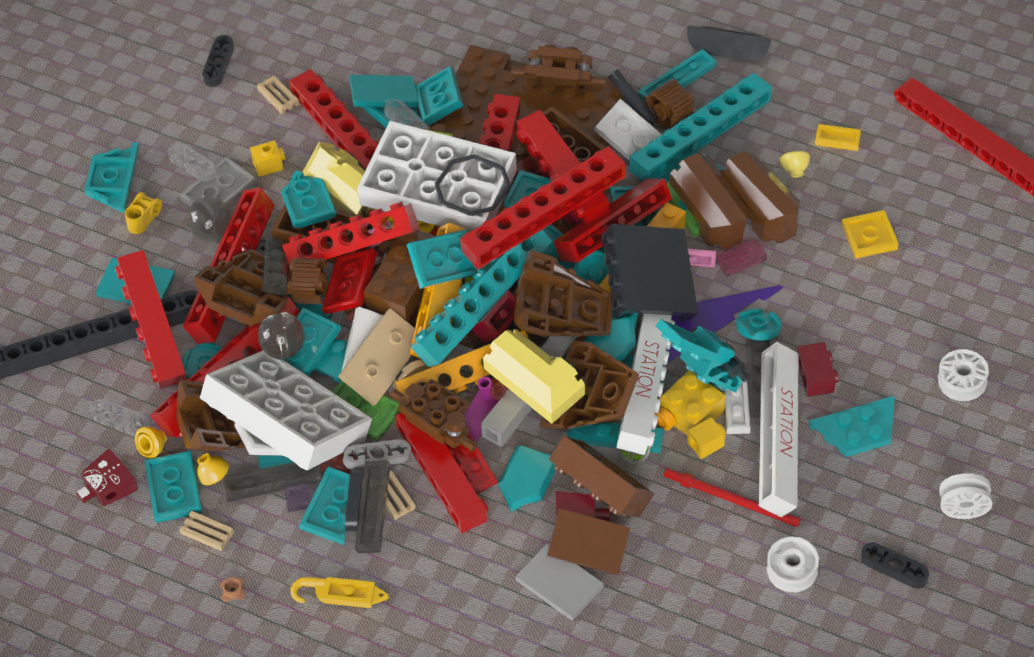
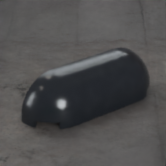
[687,25,771,61]

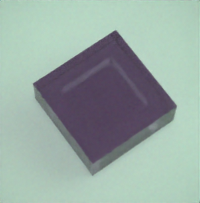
[284,483,311,512]

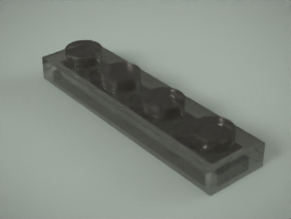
[262,238,288,296]
[746,338,770,417]
[355,460,391,553]
[223,462,321,502]

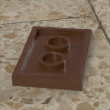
[547,508,630,575]

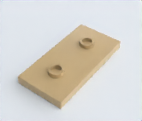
[338,308,415,406]

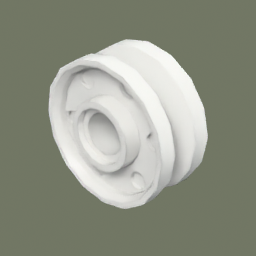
[938,349,989,401]
[939,474,992,519]
[767,537,819,592]

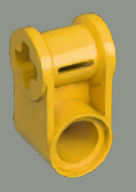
[125,192,162,234]

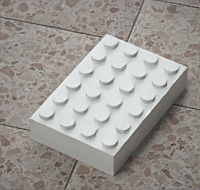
[357,121,517,231]
[200,349,372,470]

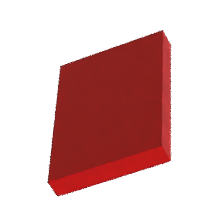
[321,248,377,315]

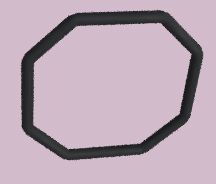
[435,155,511,216]

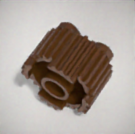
[646,79,695,129]
[287,258,328,304]

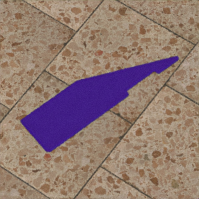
[636,285,783,366]

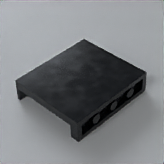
[602,224,698,322]

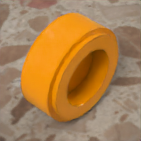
[654,407,676,431]

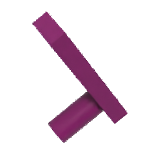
[464,377,505,443]

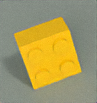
[659,370,726,436]

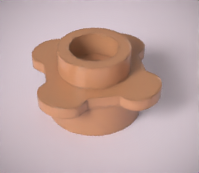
[220,577,246,602]

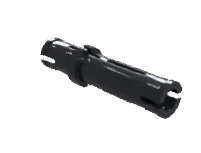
[608,69,658,125]

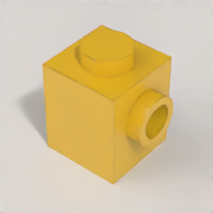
[250,140,285,177]
[687,417,726,459]

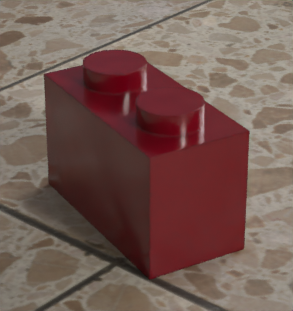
[471,290,516,343]
[797,342,839,397]

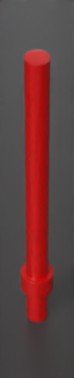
[663,468,801,528]

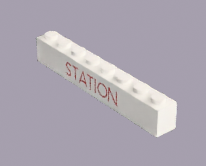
[617,314,675,455]
[759,342,799,517]

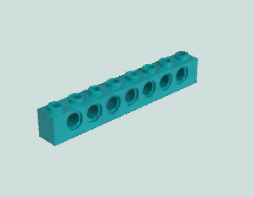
[629,73,772,182]
[410,230,552,367]

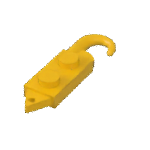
[291,577,389,608]

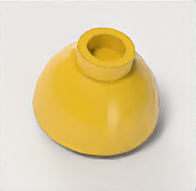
[135,427,167,459]
[197,453,229,485]

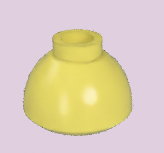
[779,151,810,178]

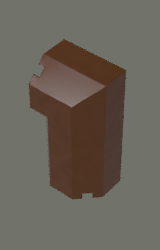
[720,151,800,243]
[669,153,749,250]

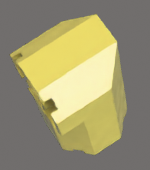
[303,142,385,218]
[483,330,585,424]

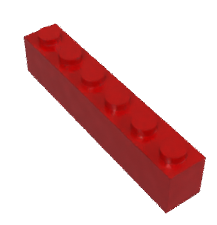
[516,110,609,225]
[553,178,672,262]
[115,250,187,389]
[395,413,488,534]

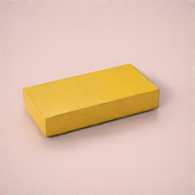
[815,124,861,151]

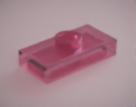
[716,239,767,277]

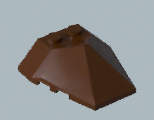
[193,249,291,326]
[514,250,612,336]
[540,340,640,430]
[176,380,245,451]

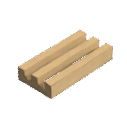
[257,75,300,115]
[371,471,415,520]
[179,511,234,551]

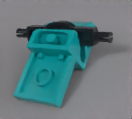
[656,318,751,393]

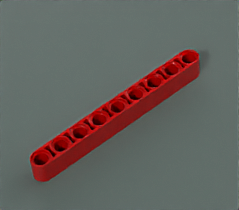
[894,78,1034,197]

